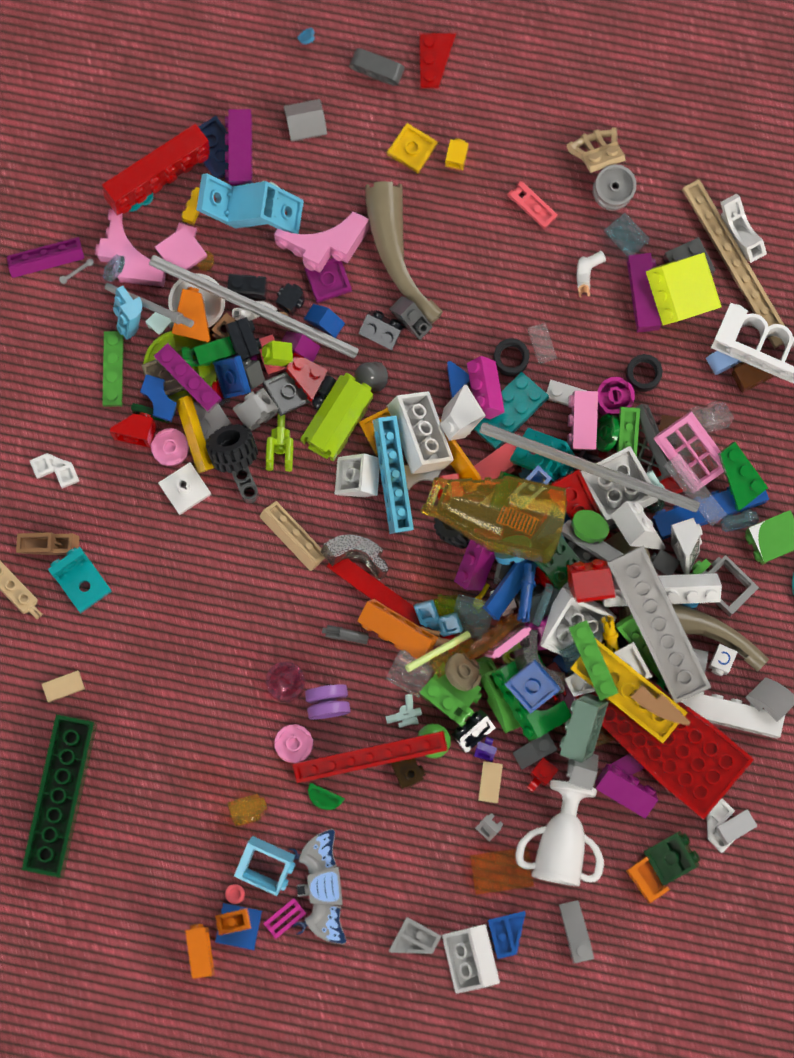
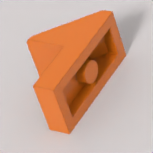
[215,908,251,935]

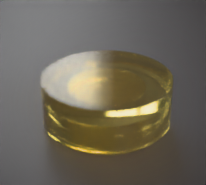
[196,250,215,270]

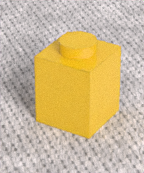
[445,139,469,170]

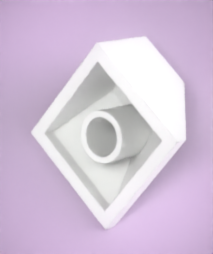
[440,385,486,441]

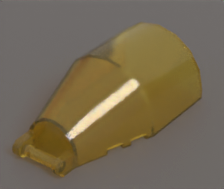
[421,476,567,563]

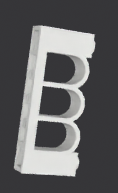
[711,303,794,384]

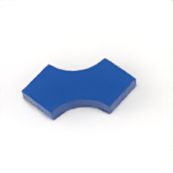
[140,374,177,422]

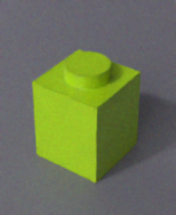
[262,340,293,367]

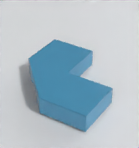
[413,599,463,637]

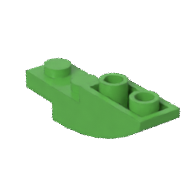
[476,657,521,733]

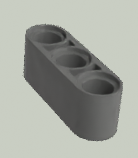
[349,48,405,86]
[232,466,259,503]

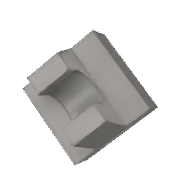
[476,813,503,842]

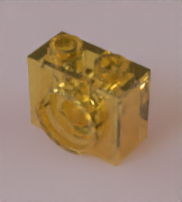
[227,793,268,827]

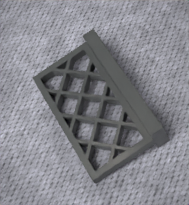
[614,404,677,481]

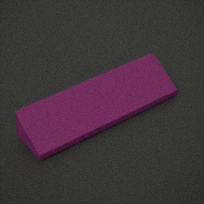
[6,237,84,278]

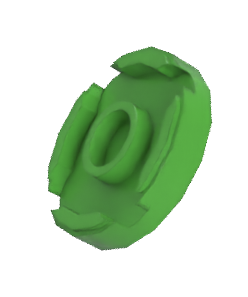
[571,510,610,544]

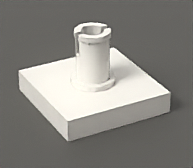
[159,462,212,515]

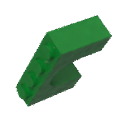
[492,649,572,742]

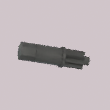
[322,625,369,645]

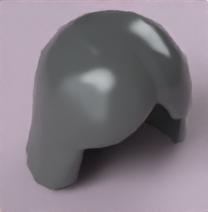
[354,361,388,392]

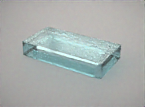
[532,583,553,626]

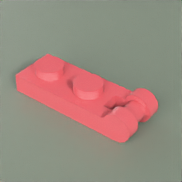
[507,181,558,230]

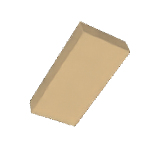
[42,671,85,703]
[478,762,503,804]

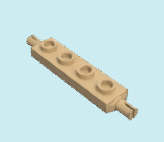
[0,561,43,619]

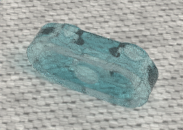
[720,510,759,532]

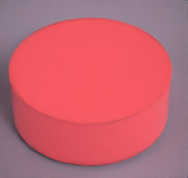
[225,884,245,904]

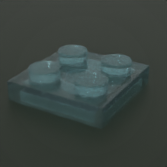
[454,594,492,641]

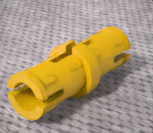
[601,615,619,652]

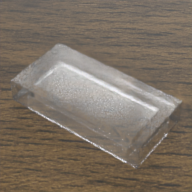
[527,323,557,365]

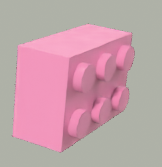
[567,391,598,451]

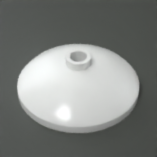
[168,273,225,327]

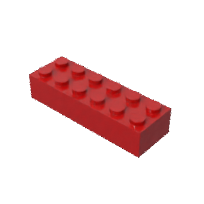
[102,123,210,216]

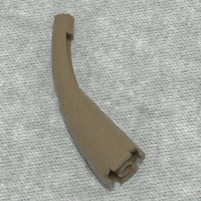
[365,181,443,324]
[619,604,769,672]

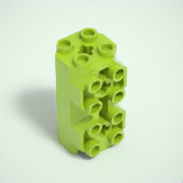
[301,373,373,461]

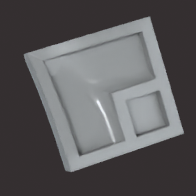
[194,401,231,441]

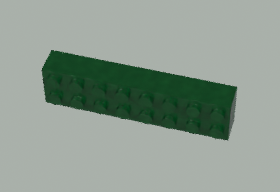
[21,714,97,878]

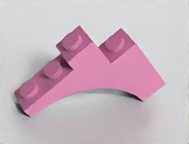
[95,209,166,287]
[274,212,370,273]

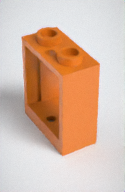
[185,924,215,979]

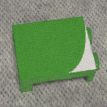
[745,510,794,565]

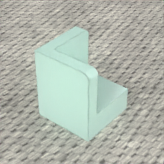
[146,312,174,334]

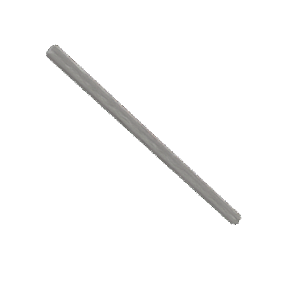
[149,255,359,358]
[480,422,700,512]

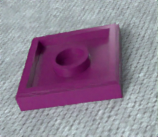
[304,258,352,303]

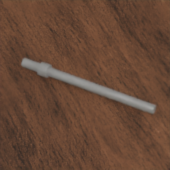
[105,283,194,328]

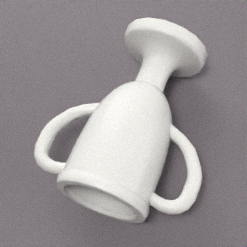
[515,780,604,886]

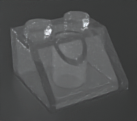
[688,401,734,433]

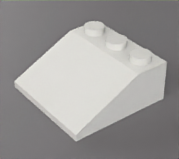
[581,446,658,526]
[540,587,617,661]

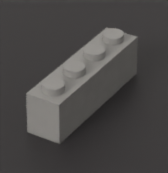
[553,520,623,584]

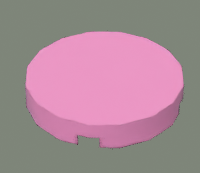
[151,428,189,466]
[274,724,313,763]

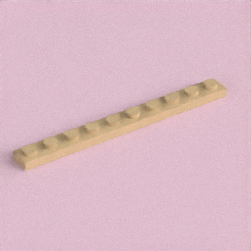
[682,180,785,349]

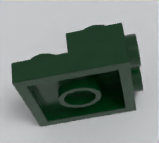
[644,831,700,886]

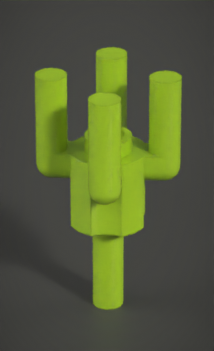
[266,413,293,472]

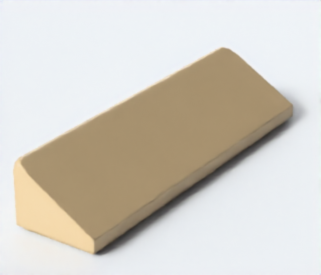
[260,501,328,571]

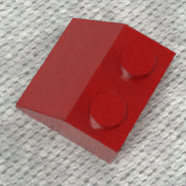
[110,413,156,448]
[567,559,616,603]

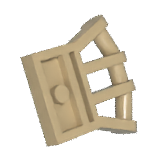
[567,127,626,173]

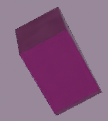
[281,331,321,362]

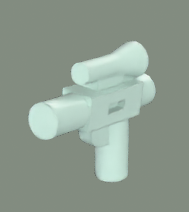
[646,470,665,489]
[385,694,422,728]

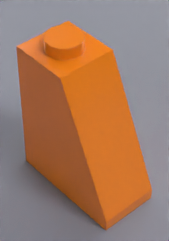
[172,287,211,343]

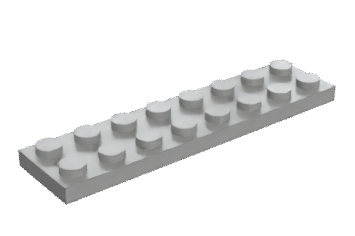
[608,545,711,703]

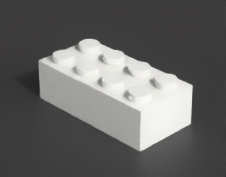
[387,391,454,474]

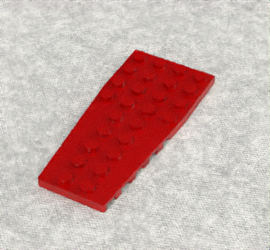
[574,678,754,820]

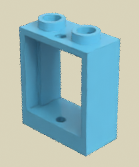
[234,836,296,896]

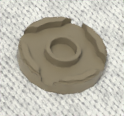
[445,653,482,691]

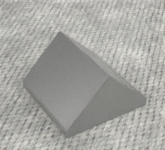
[284,99,327,142]

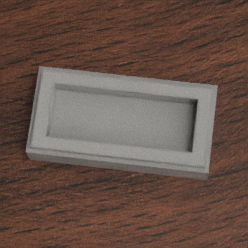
[715,809,757,845]

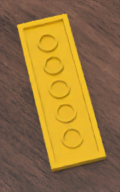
[570,638,688,743]

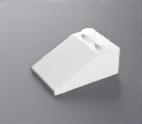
[611,501,666,550]

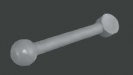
[59,259,94,284]

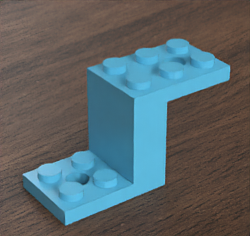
[196,174,304,234]

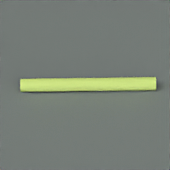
[405,631,471,672]

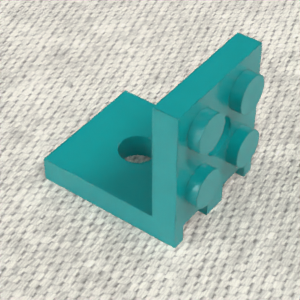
[510,428,575,484]
[48,547,112,614]

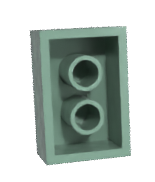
[559,693,609,763]

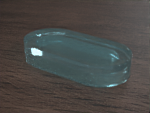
[103,254,125,282]

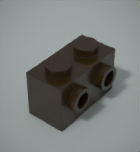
[391,757,426,790]

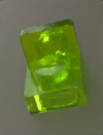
[434,594,461,616]

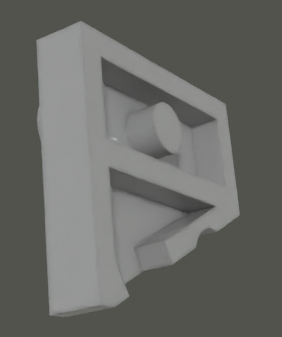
[389,917,442,954]

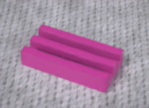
[263,898,307,939]

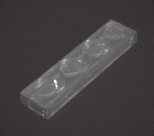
[663,454,727,526]

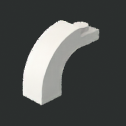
[720,194,767,263]

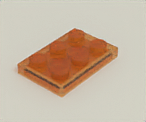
[465,613,521,660]
[470,847,534,895]

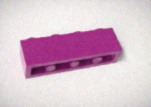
[225,109,253,186]
[627,253,662,333]
[154,343,222,413]

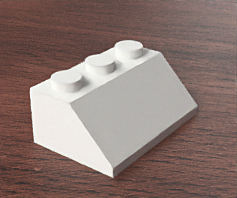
[442,924,500,994]

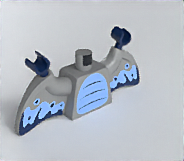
[287,829,347,944]

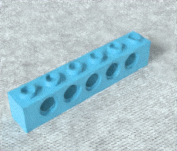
[373,416,414,534]

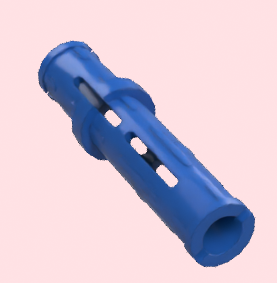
[517,563,536,622]

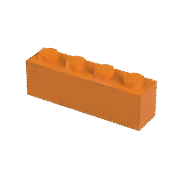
[357,599,438,660]

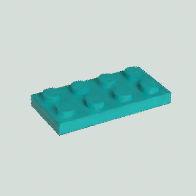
[473,372,549,450]

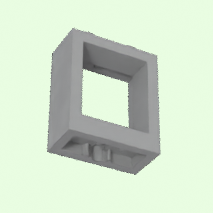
[702,555,759,617]

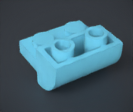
[113,286,142,340]

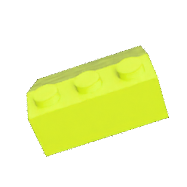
[645,253,722,325]

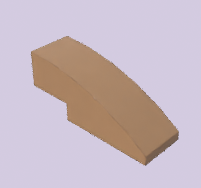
[16,533,80,555]
[630,685,691,725]

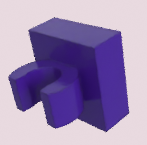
[474,737,497,762]

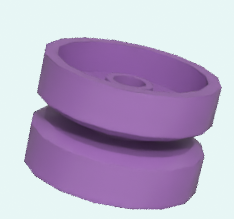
[305,684,351,720]

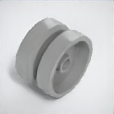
[593,165,636,211]

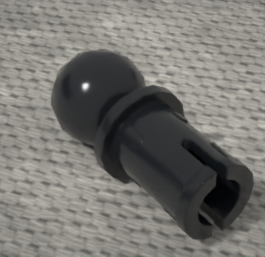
[312,375,336,410]

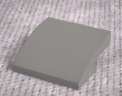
[745,677,794,722]

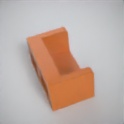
[626,857,670,903]

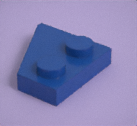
[488,911,526,959]

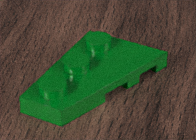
[718,442,768,511]

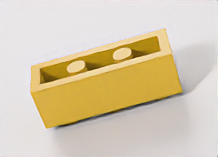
[181,187,200,225]

